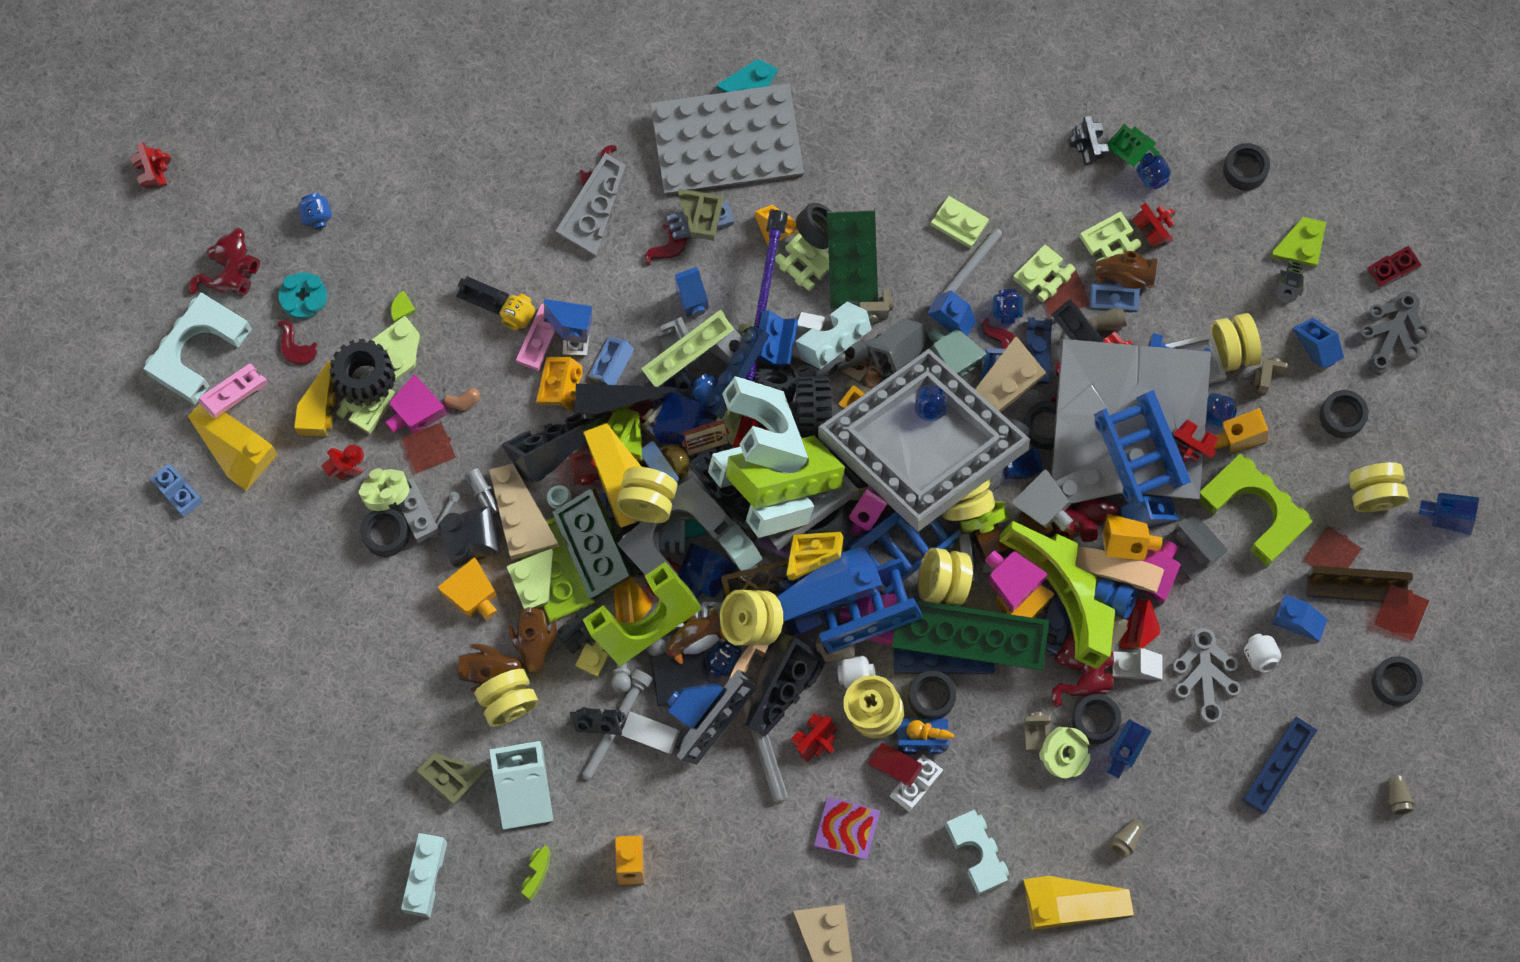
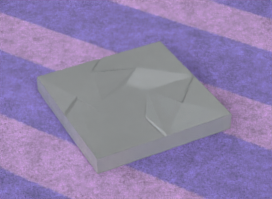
[1051,339,1211,500]
[818,349,1030,531]

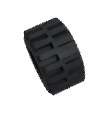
[330,339,396,406]
[796,376,832,438]

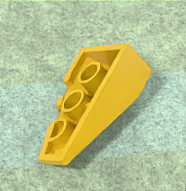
[188,403,278,491]
[1023,876,1134,931]

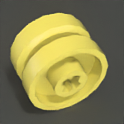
[1211,313,1262,372]
[1348,463,1409,513]
[616,467,677,523]
[942,479,995,521]
[918,548,973,607]
[720,590,783,646]
[474,669,539,727]
[844,675,904,739]

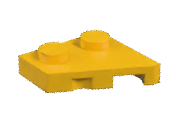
[787,532,844,580]

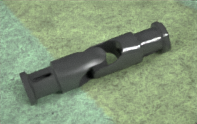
[791,333,882,379]

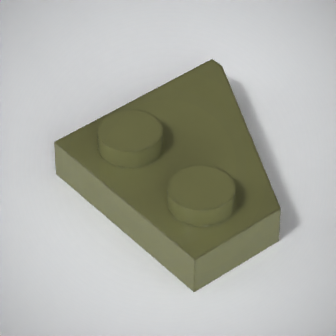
[678,189,724,241]
[416,753,487,807]

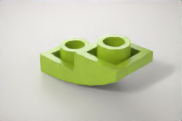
[521,845,551,902]

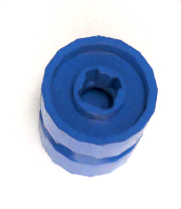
[1094,578,1137,619]

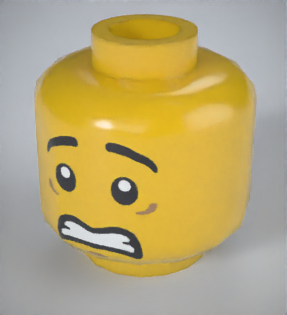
[500,293,535,331]

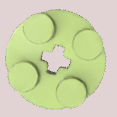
[359,468,410,511]
[1039,727,1090,778]

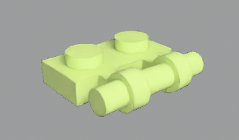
[1079,212,1141,262]
[775,233,829,291]
[1013,245,1075,302]
[336,374,396,434]

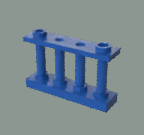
[1094,390,1191,506]
[844,509,961,595]
[820,558,923,654]

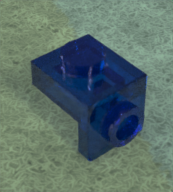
[1003,448,1042,479]

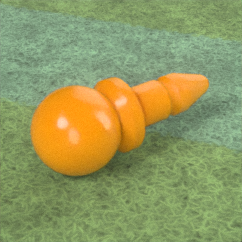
[906,720,954,740]

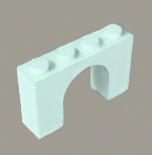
[143,293,252,405]
[722,376,808,473]
[708,447,814,538]

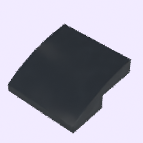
[650,651,709,707]

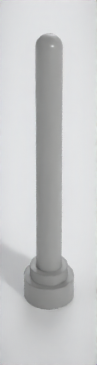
[925,229,1002,312]
[582,669,653,780]

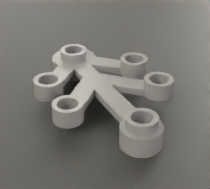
[1172,628,1241,724]

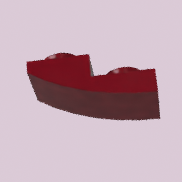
[1367,245,1422,288]

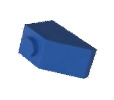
[675,267,709,317]
[927,290,976,337]
[544,299,592,343]
[1293,318,1344,368]
[1121,496,1179,529]
[1272,595,1328,642]
[666,683,723,729]

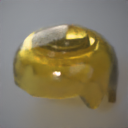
[659,444,690,480]

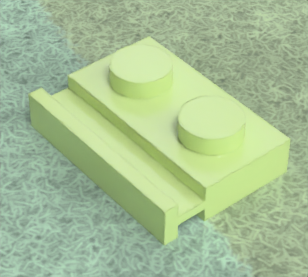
[931,196,989,249]

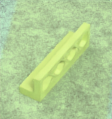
[641,310,735,387]

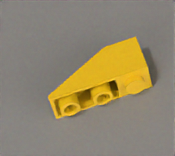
[294,361,336,437]

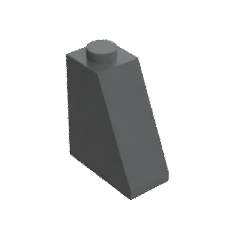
[869,319,929,378]

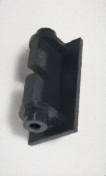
[456,276,509,315]
[570,707,625,735]

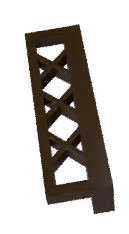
[720,559,798,600]
[1307,566,1413,604]

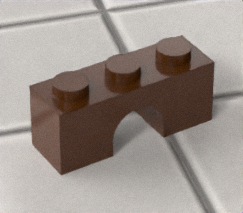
[972,512,1054,563]

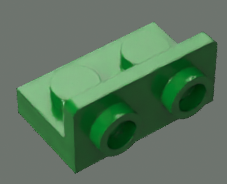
[1107,124,1160,168]

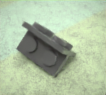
[1161,514,1228,580]

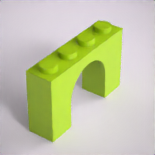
[726,436,845,509]
[1197,454,1313,567]
[583,562,702,666]

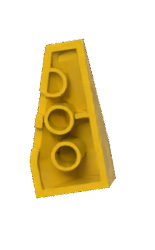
[583,423,641,527]

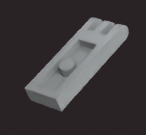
[399,477,440,543]

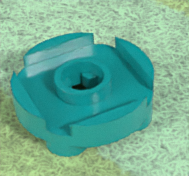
[279,272,328,320]

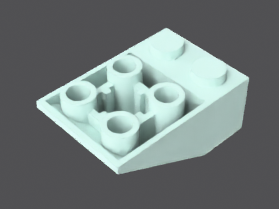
[490,741,554,830]

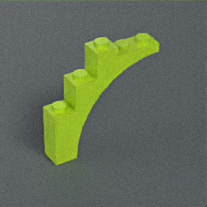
[999,521,1115,669]

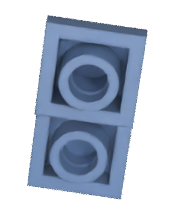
[150,463,203,517]

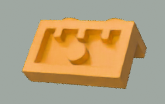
[536,357,582,410]

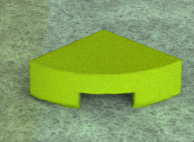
[391,290,416,323]

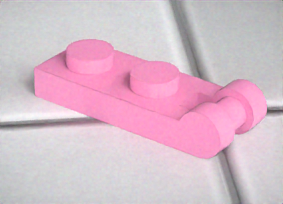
[516,304,556,371]
[199,364,268,419]

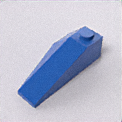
[777,546,882,622]

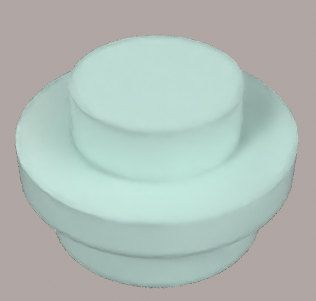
[547,485,572,509]

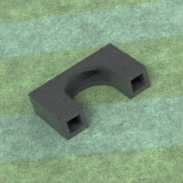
[617,477,735,575]

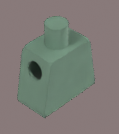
[927,327,987,378]

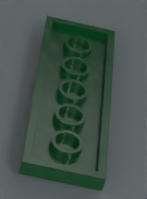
[892,599,1049,671]

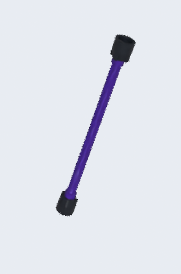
[745,210,788,382]

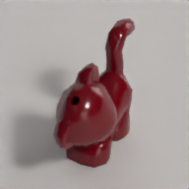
[188,227,260,295]
[1051,497,1119,542]
[1051,632,1114,707]

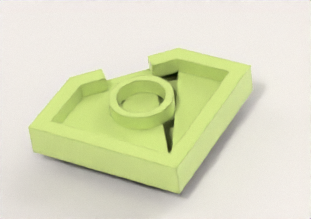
[372,316,420,381]

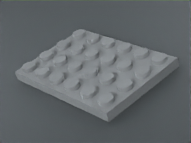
[651,83,804,195]

